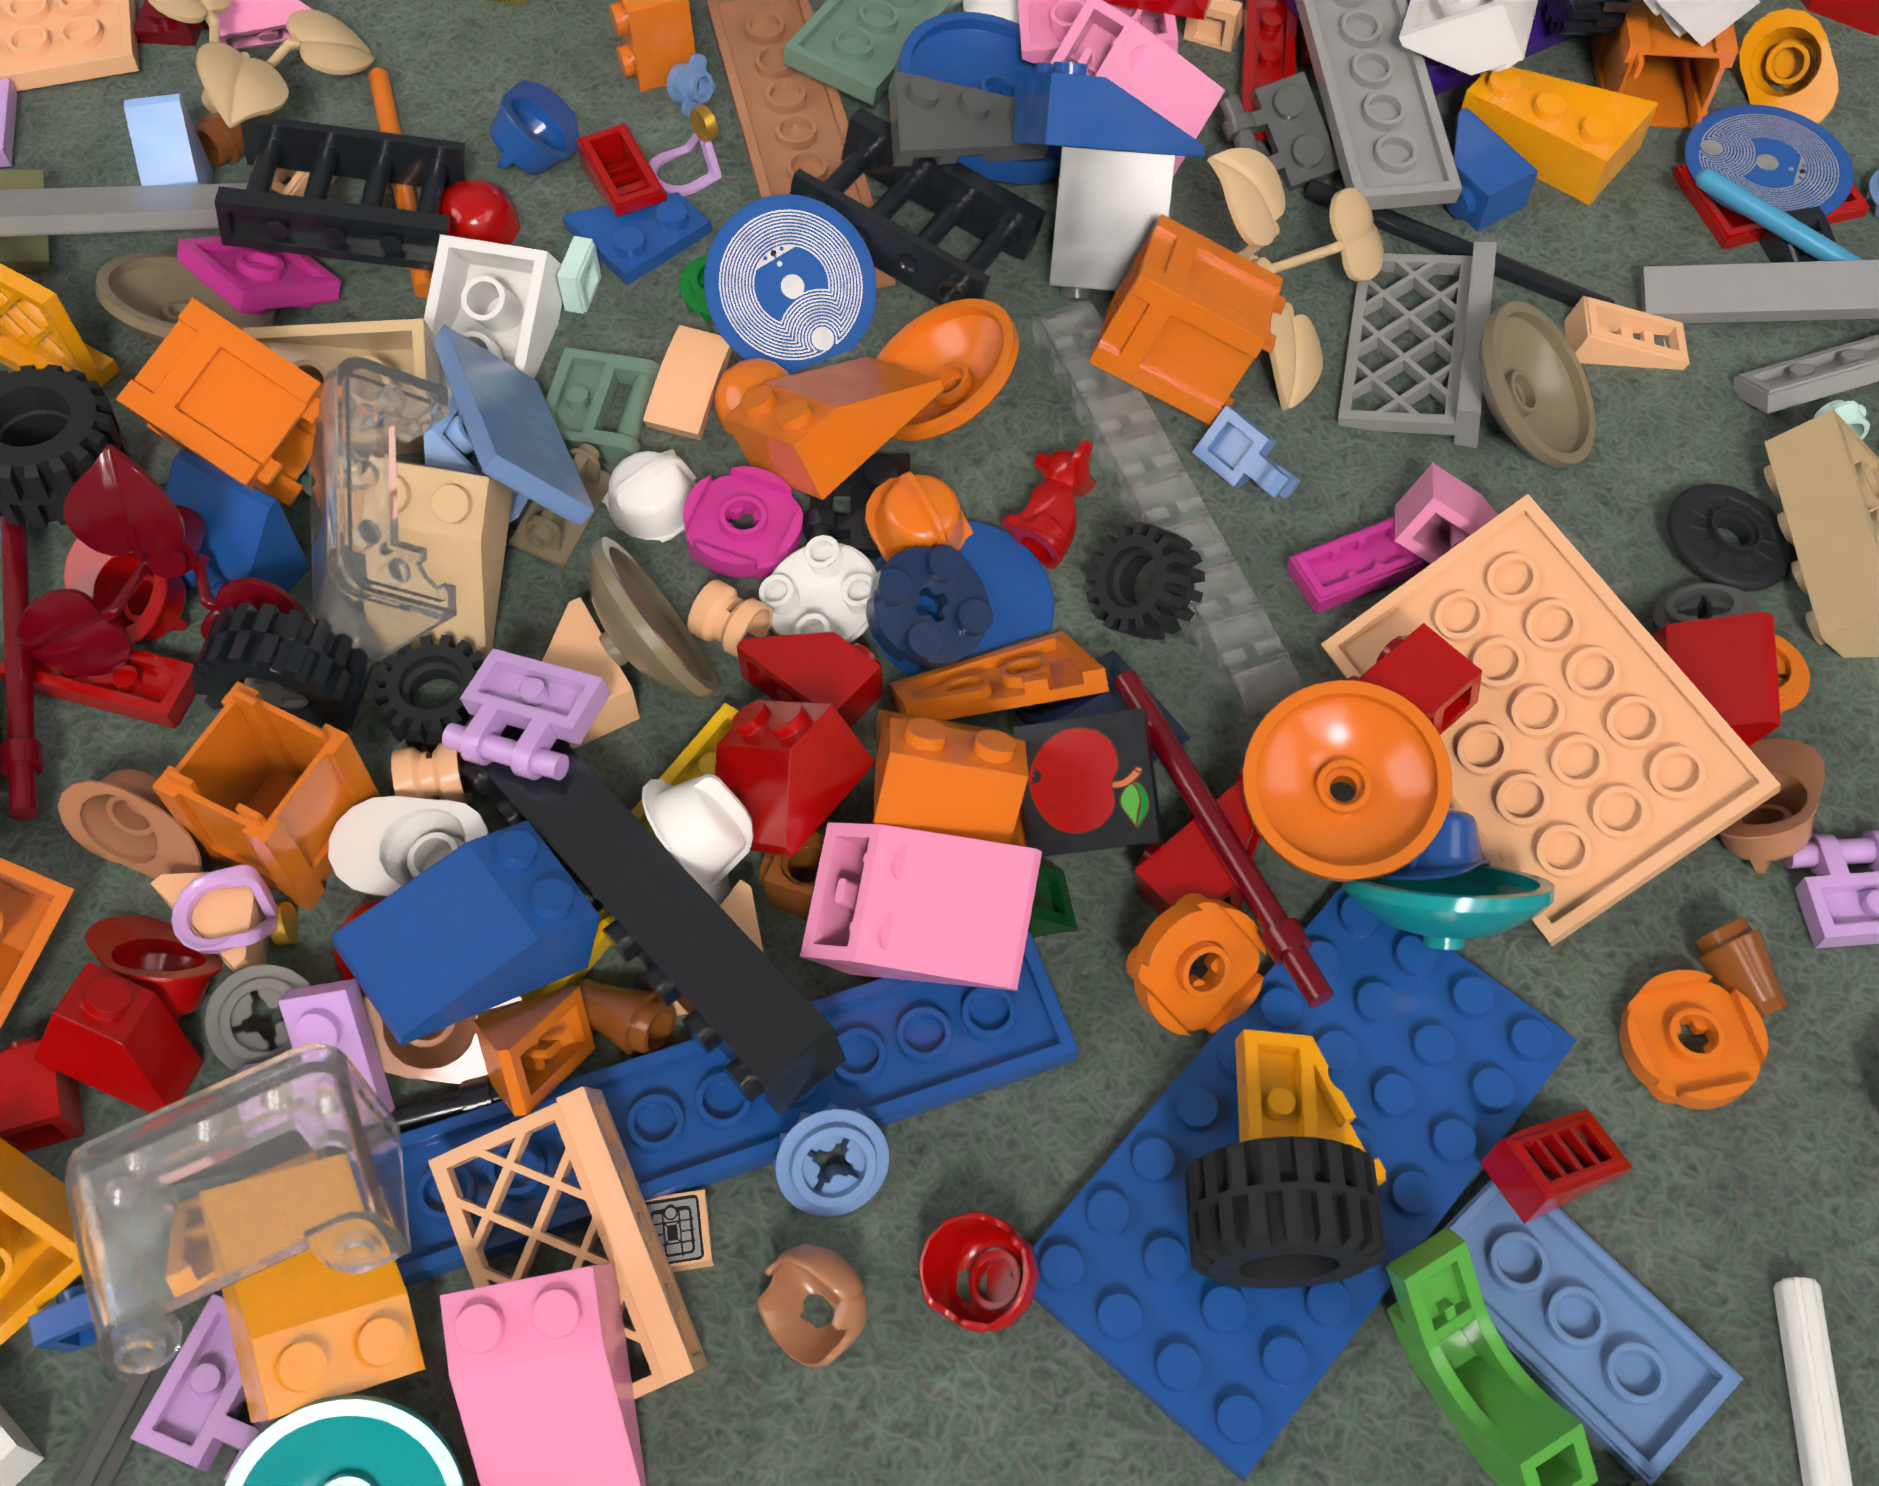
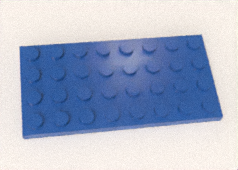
[1010,886,1577,1481]

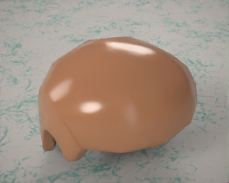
[757,1242,867,1369]

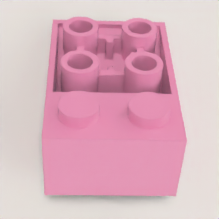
[1050,0,1225,177]
[800,822,1042,991]

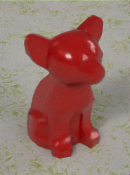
[1001,439,1096,569]

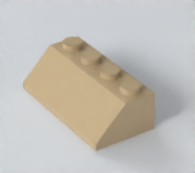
[1764,409,1879,658]

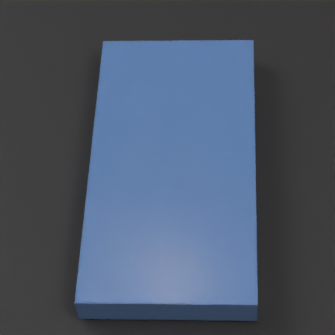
[432,325,595,525]
[1442,1179,1744,1486]

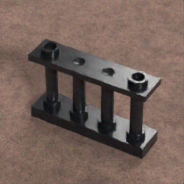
[790,108,1046,305]
[214,116,467,271]

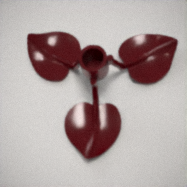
[16,444,313,676]

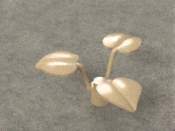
[148,0,375,128]
[1207,147,1384,411]

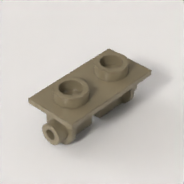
[509,443,611,568]

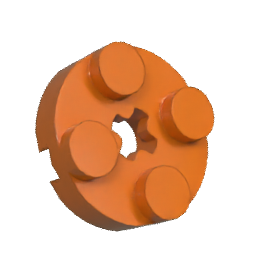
[1126,893,1266,1036]
[1619,970,1769,1110]

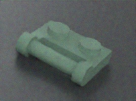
[546,347,661,464]

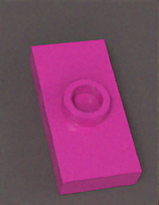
[1286,517,1424,614]

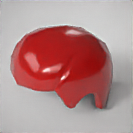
[439,179,521,245]
[917,1211,1039,1334]

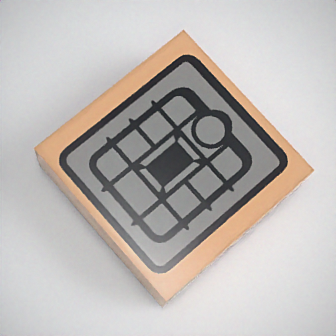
[645,1189,714,1272]

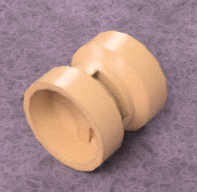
[687,579,773,658]
[391,743,470,804]

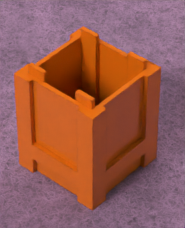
[1589,0,1739,130]
[1088,214,1286,426]
[116,297,347,507]
[152,681,381,911]

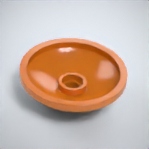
[876,298,1019,441]
[1243,680,1452,882]

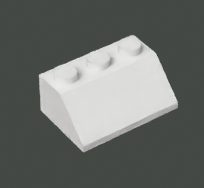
[1399,0,1538,76]

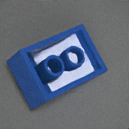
[1012,61,1205,158]
[332,820,600,1046]

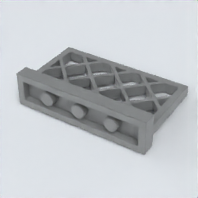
[1338,242,1497,448]

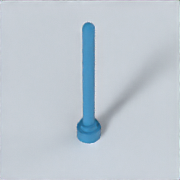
[1695,168,1864,261]

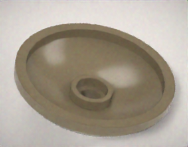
[95,252,276,344]
[1479,301,1596,468]
[588,537,719,699]

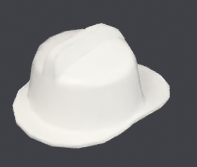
[602,449,697,542]
[642,774,754,906]
[328,796,489,897]

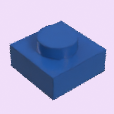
[28,1282,143,1353]

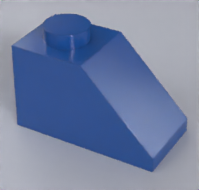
[1446,107,1538,232]

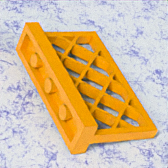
[0,263,120,387]

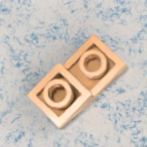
[643,325,733,440]

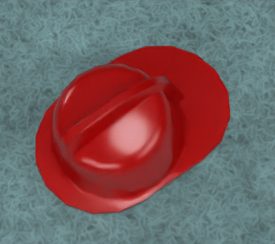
[63,538,189,644]
[85,915,224,1024]

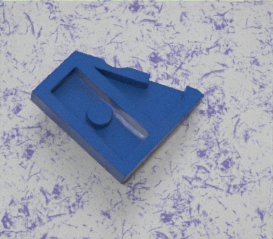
[562,192,712,285]

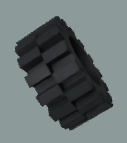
[1086,522,1205,640]
[373,634,484,753]

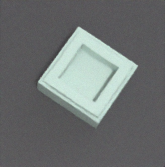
[557,236,602,314]

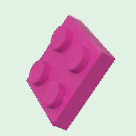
[177,236,341,315]

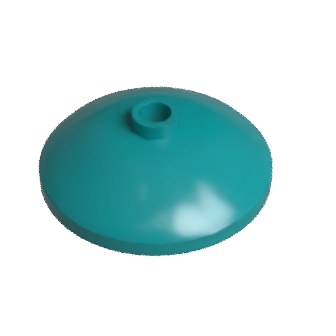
[1342,865,1555,950]
[225,1395,465,1486]

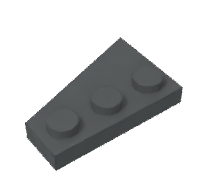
[889,71,1050,167]

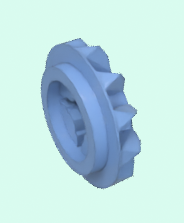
[773,1102,889,1217]

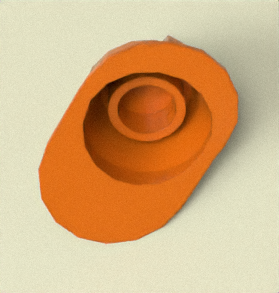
[865,471,973,563]

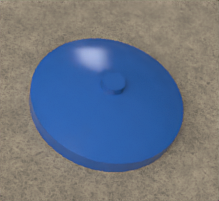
[895,12,1062,184]

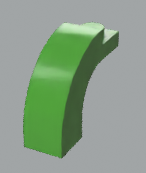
[1386,1227,1599,1486]

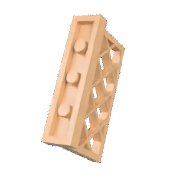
[428,1086,709,1400]

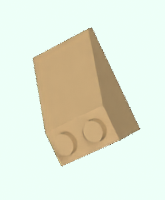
[243,318,441,455]
[359,457,513,660]

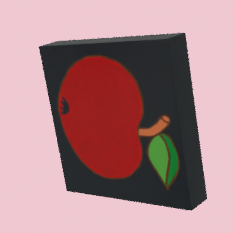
[1013,708,1163,858]

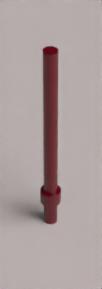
[0,515,44,821]
[1114,670,1334,1008]

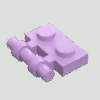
[442,648,611,780]
[1782,830,1879,949]
[130,1294,278,1482]

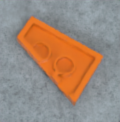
[889,631,1109,721]

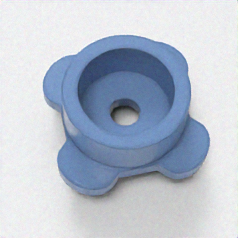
[667,53,716,117]

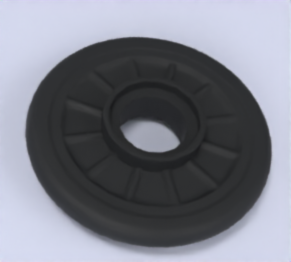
[1667,484,1793,592]

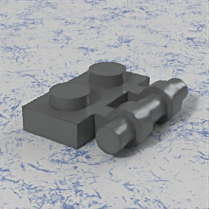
[1219,71,1340,191]

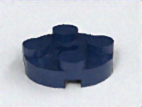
[866,545,993,671]

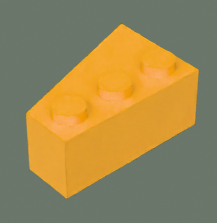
[1461,67,1659,206]

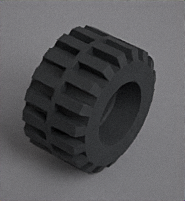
[0,364,129,528]
[1184,1136,1386,1288]

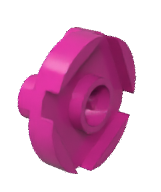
[683,466,803,579]

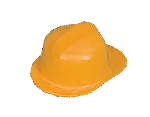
[1739,8,1839,124]

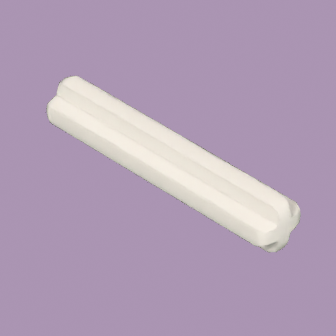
[1773,1277,1853,1486]

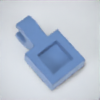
[1192,405,1301,499]

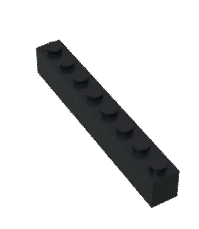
[461,725,846,1116]

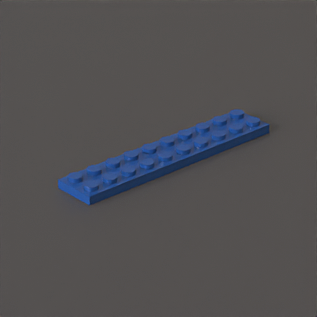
[359,930,1079,1287]

